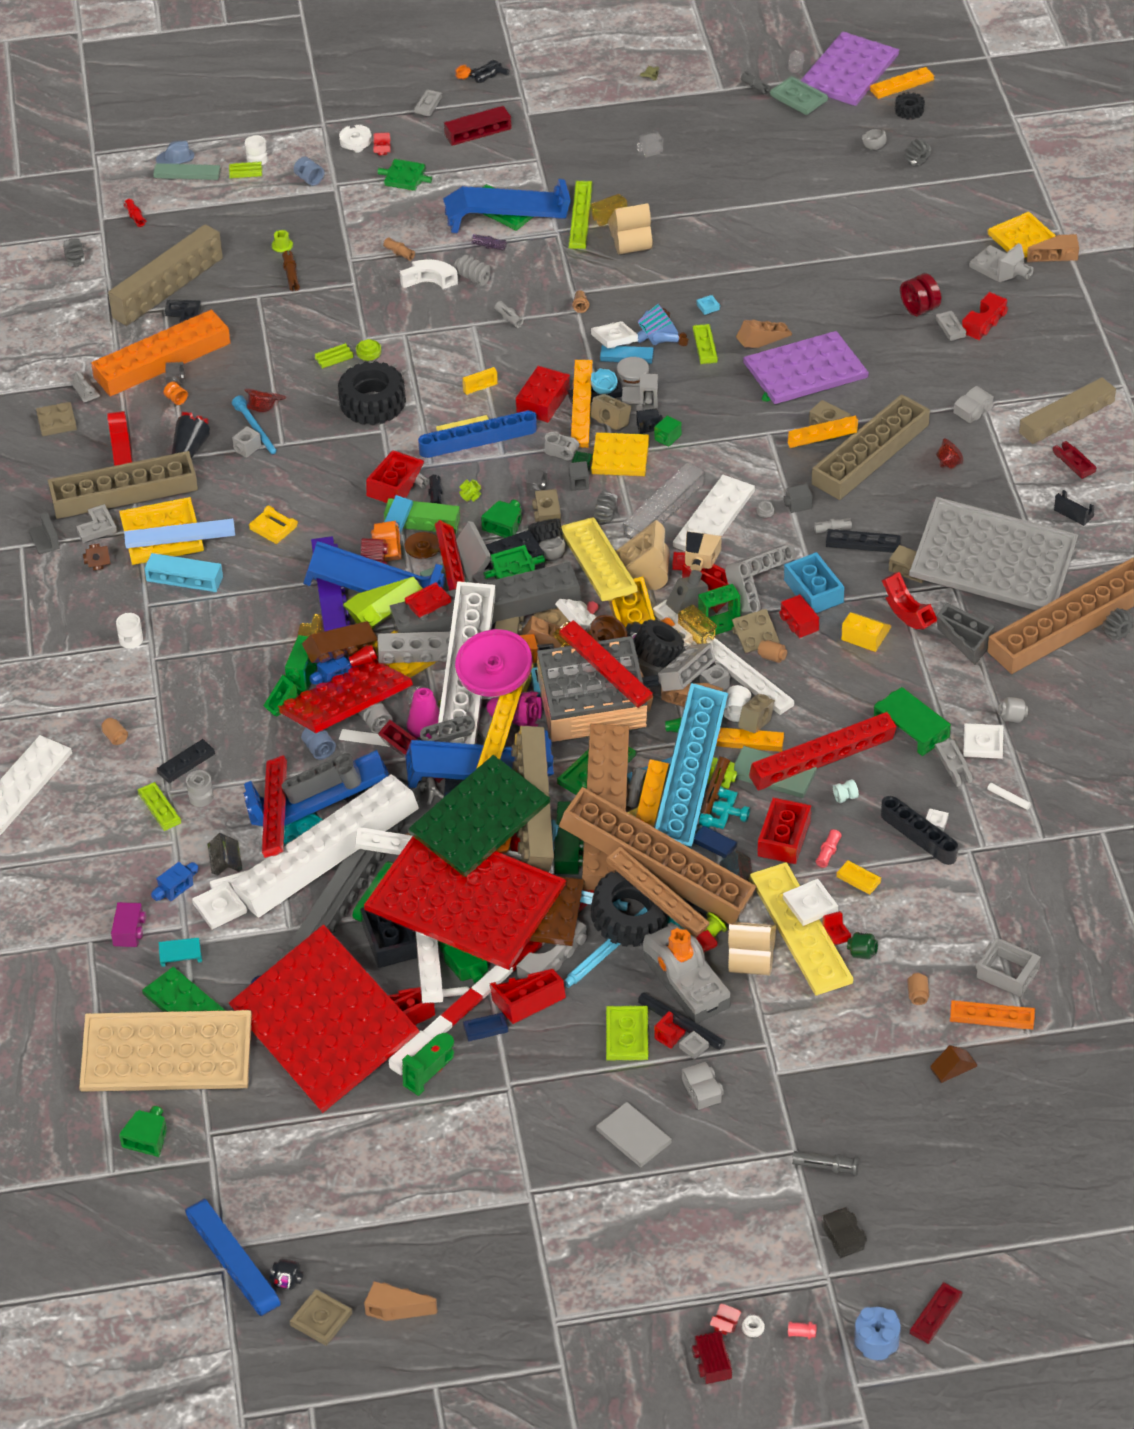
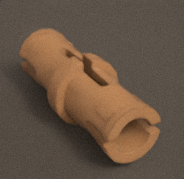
[383,237,415,261]

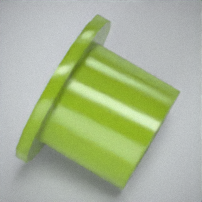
[272,230,293,253]
[703,912,727,938]

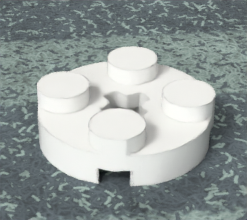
[340,125,372,152]

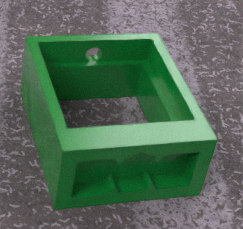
[698,583,740,636]
[285,635,319,695]

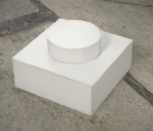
[926,809,949,832]

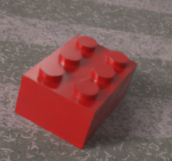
[516,366,570,423]
[757,798,811,864]

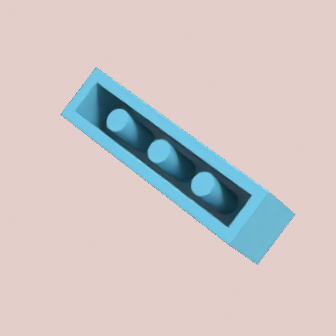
[145,553,223,592]

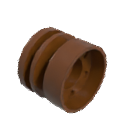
[585,615,627,641]

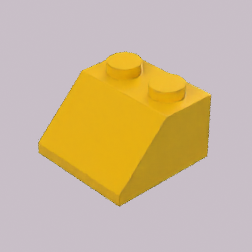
[841,612,891,652]

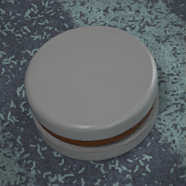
[617,357,649,387]

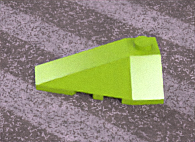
[343,577,423,629]

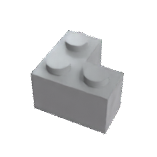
[622,374,658,414]

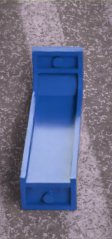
[443,179,571,233]
[303,541,446,592]
[405,730,554,788]
[243,750,389,826]

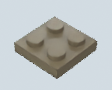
[36,402,77,436]
[290,1289,352,1346]

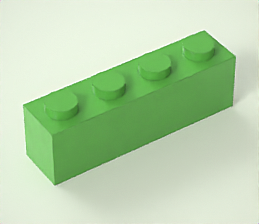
[384,498,460,534]

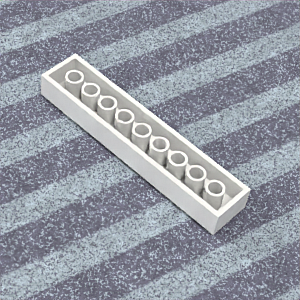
[437,582,495,744]
[231,774,419,918]

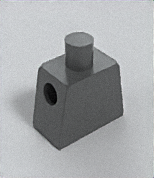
[666,570,708,614]

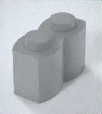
[953,386,994,423]
[681,1062,724,1110]

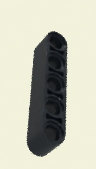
[881,796,958,865]

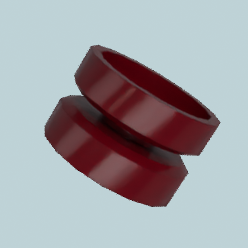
[900,273,942,317]

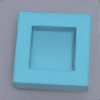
[697,295,720,315]

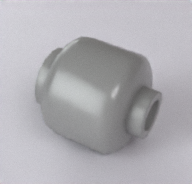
[998,697,1028,723]

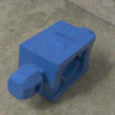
[310,656,357,685]
[151,862,199,901]

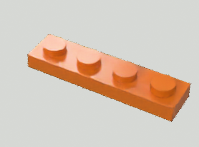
[950,1000,1035,1030]

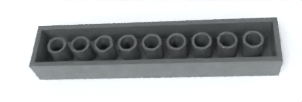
[389,562,581,633]

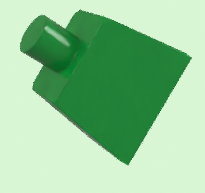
[481,499,522,538]
[443,946,488,984]
[119,1106,167,1157]

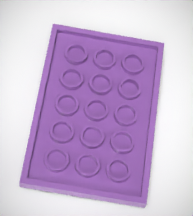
[800,32,899,106]
[743,331,869,404]

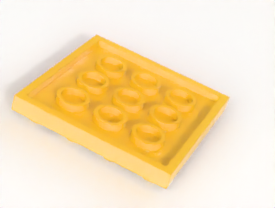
[119,497,204,565]

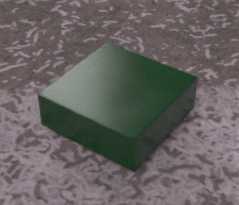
[571,451,593,470]

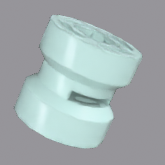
[833,779,859,803]

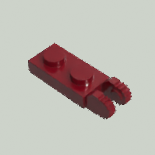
[1052,441,1097,479]

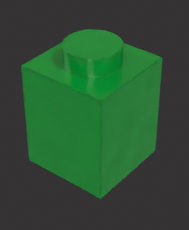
[654,415,681,447]

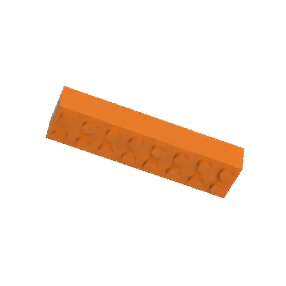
[91,309,231,397]

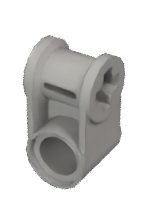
[544,432,579,461]

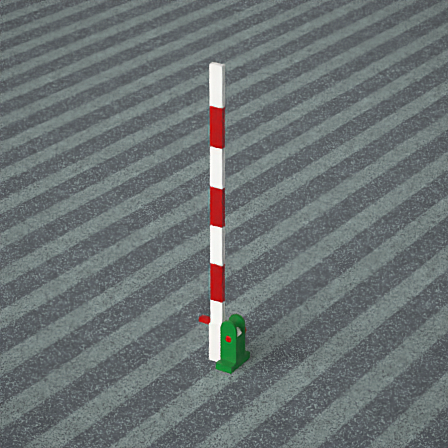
[389,890,594,1096]

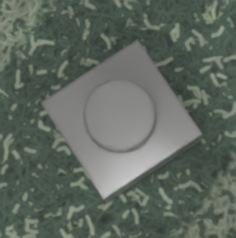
[679,1031,709,1059]

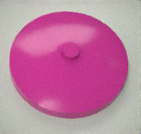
[455,629,533,697]

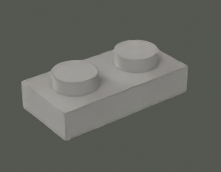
[415,90,442,116]
[936,311,966,341]

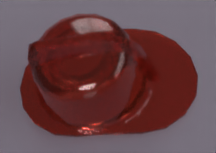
[245,389,287,412]
[936,438,963,469]

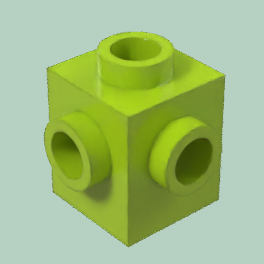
[707,757,737,789]

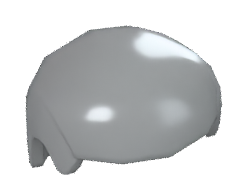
[862,129,887,150]
[539,536,565,560]

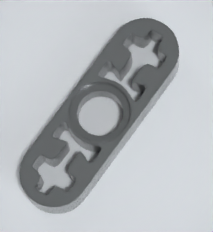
[420,716,475,742]

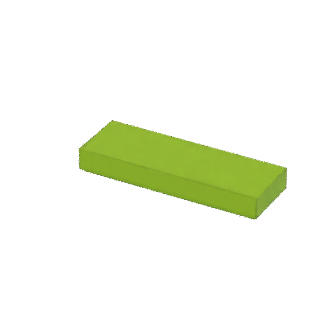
[693,324,718,364]
[137,782,181,831]

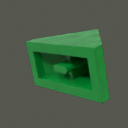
[263,674,298,717]

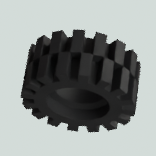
[895,92,924,120]
[528,518,563,541]

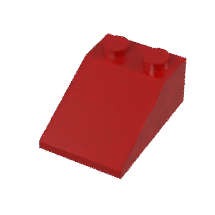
[366,450,424,503]

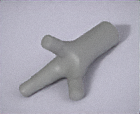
[427,777,444,805]

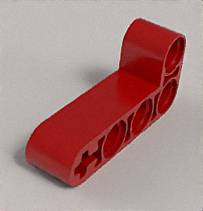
[107,411,132,466]

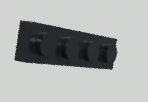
[826,529,901,553]

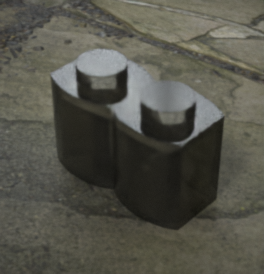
[822,1207,867,1258]

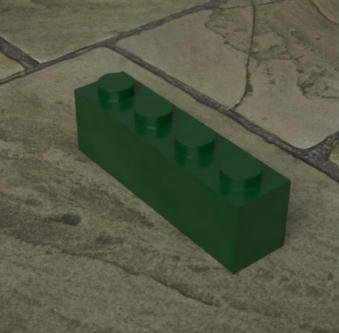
[554,801,584,875]

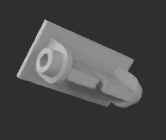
[70,370,100,403]

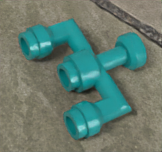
[699,786,750,829]

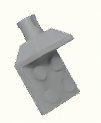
[969,243,1034,282]

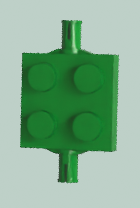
[378,159,432,191]
[483,545,545,579]

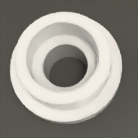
[742,1315,764,1337]

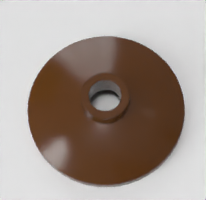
[404,532,440,559]

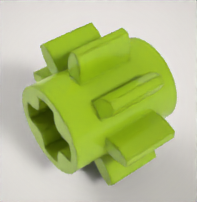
[459,479,481,502]

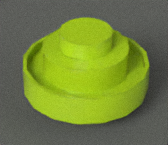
[356,339,382,361]

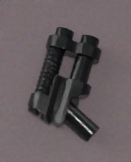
[469,60,510,83]

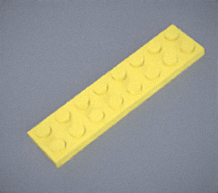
[561,517,638,601]
[750,862,853,996]

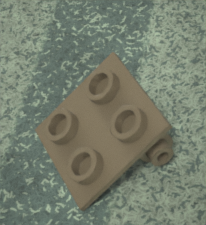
[732,609,780,654]

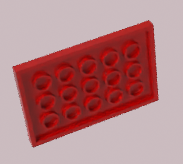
[278,660,413,733]

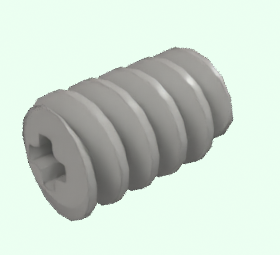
[453,254,491,286]

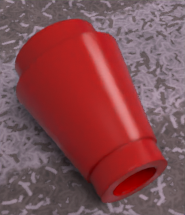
[349,645,378,667]

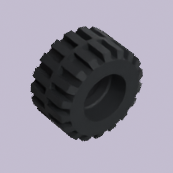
[633,619,684,668]

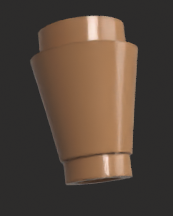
[572,290,589,313]

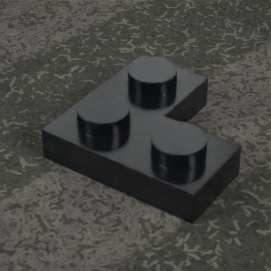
[165,300,201,323]

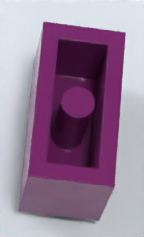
[111,902,146,947]

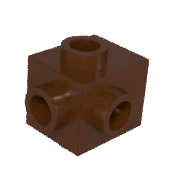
[83,543,111,571]

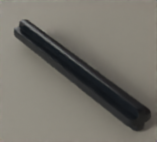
[638,992,725,1050]

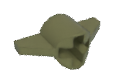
[640,66,660,80]

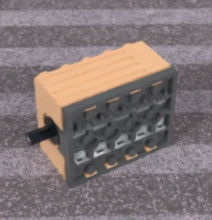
[537,636,659,742]

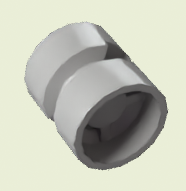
[359,701,393,733]
[186,770,214,807]

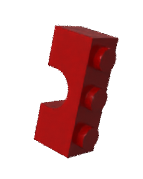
[962,292,1008,340]

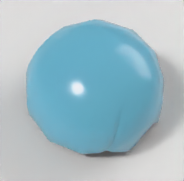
[591,368,617,394]

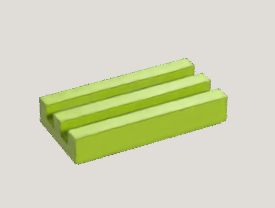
[229,162,262,178]
[315,343,354,369]

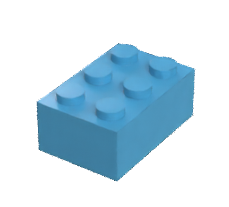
[784,552,844,613]

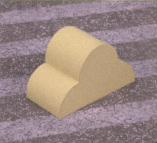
[608,203,652,255]
[616,520,670,590]
[729,922,777,975]

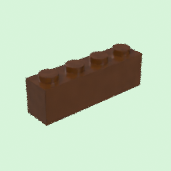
[302,621,378,663]

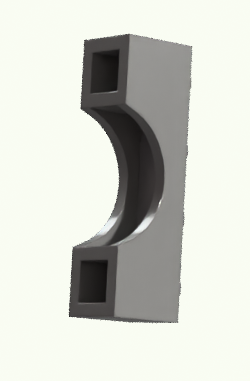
[517,920,587,979]

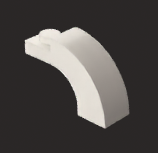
[400,260,458,289]

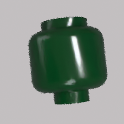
[847,932,878,960]

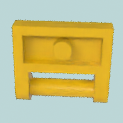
[249,505,298,544]

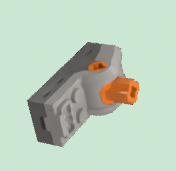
[643,923,730,1024]

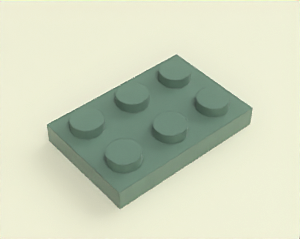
[770,76,828,115]

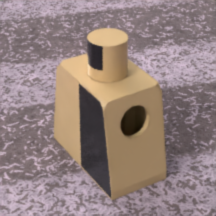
[685,531,721,571]

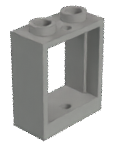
[975,937,1041,997]

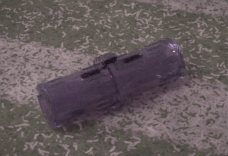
[471,234,507,251]

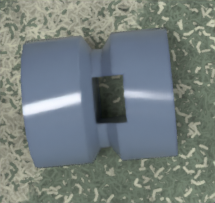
[294,156,324,186]
[301,728,336,760]

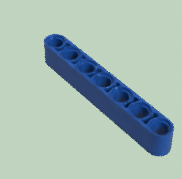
[418,411,537,458]
[185,1198,281,1316]

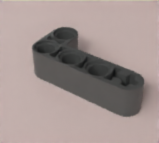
[281,753,362,804]

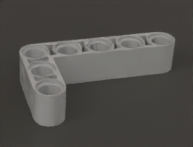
[725,544,795,616]

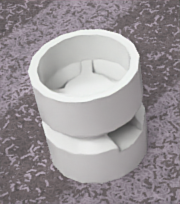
[245,135,268,165]
[116,613,143,648]
[723,685,751,722]

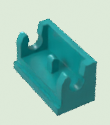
[158,937,202,967]

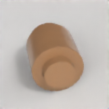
[758,640,787,663]
[101,718,128,745]
[907,973,929,1005]

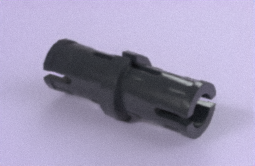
[428,474,442,504]

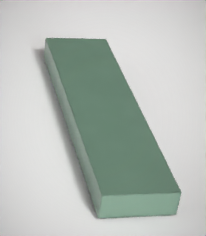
[153,163,221,180]

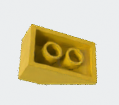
[609,577,655,628]

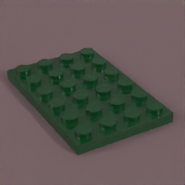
[408,755,550,877]

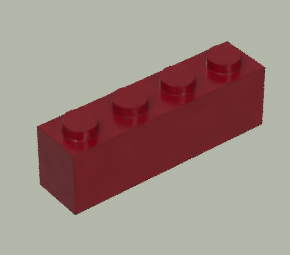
[444,105,511,146]
[378,720,443,783]

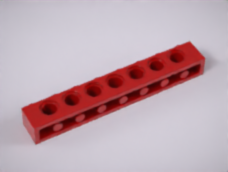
[749,712,897,791]

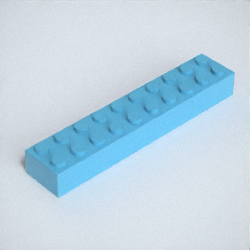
[654,683,728,849]

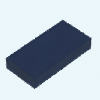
[693,826,737,859]
[463,1012,508,1042]

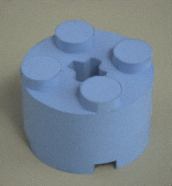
[854,1307,900,1360]

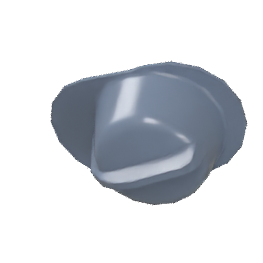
[156,141,194,164]

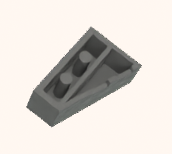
[937,603,995,665]

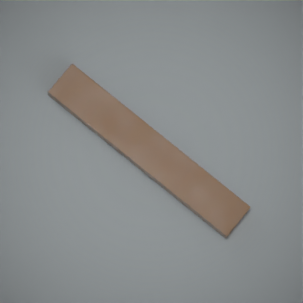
[606,846,710,938]

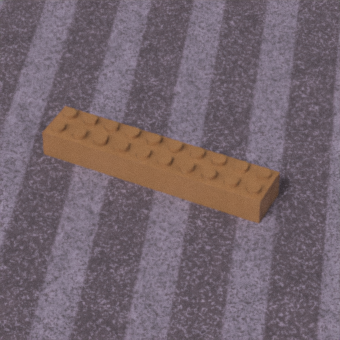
[988,557,1134,674]
[582,723,629,890]
[559,787,757,924]

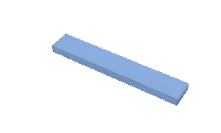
[124,519,235,548]

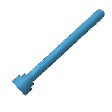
[232,395,276,454]

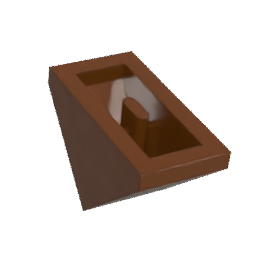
[930,1045,977,1083]

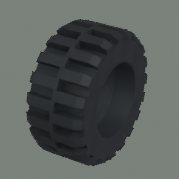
[338,361,406,425]
[590,870,668,947]

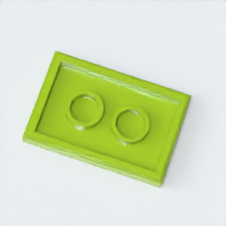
[606,1006,648,1060]

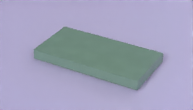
[734,746,817,798]

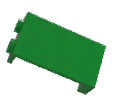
[874,687,951,757]

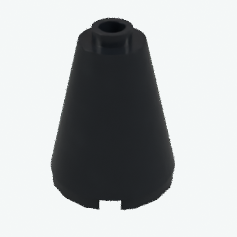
[171,415,210,459]

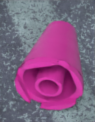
[407,688,440,739]
[487,691,542,727]

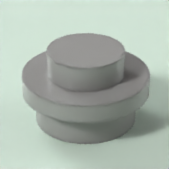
[756,501,775,518]

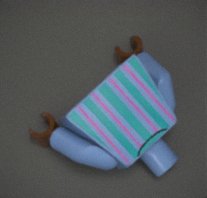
[637,304,689,346]

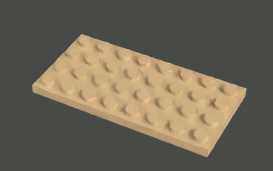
[80,1010,252,1091]

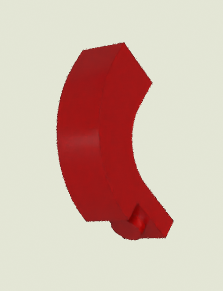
[881,572,937,629]

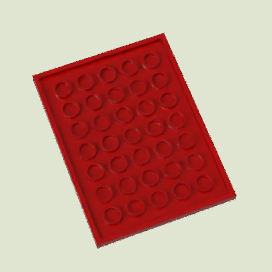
[364,836,566,970]
[228,924,420,1113]

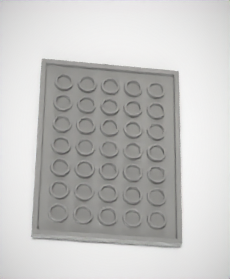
[909,497,1078,610]

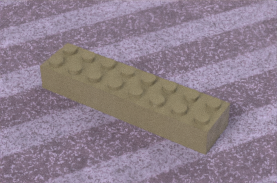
[108,224,223,326]
[812,394,930,500]
[48,451,198,519]
[511,726,554,873]

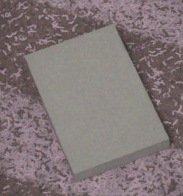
[456,521,491,583]
[596,1102,671,1168]

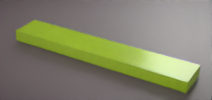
[569,181,592,249]

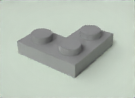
[76,504,117,543]

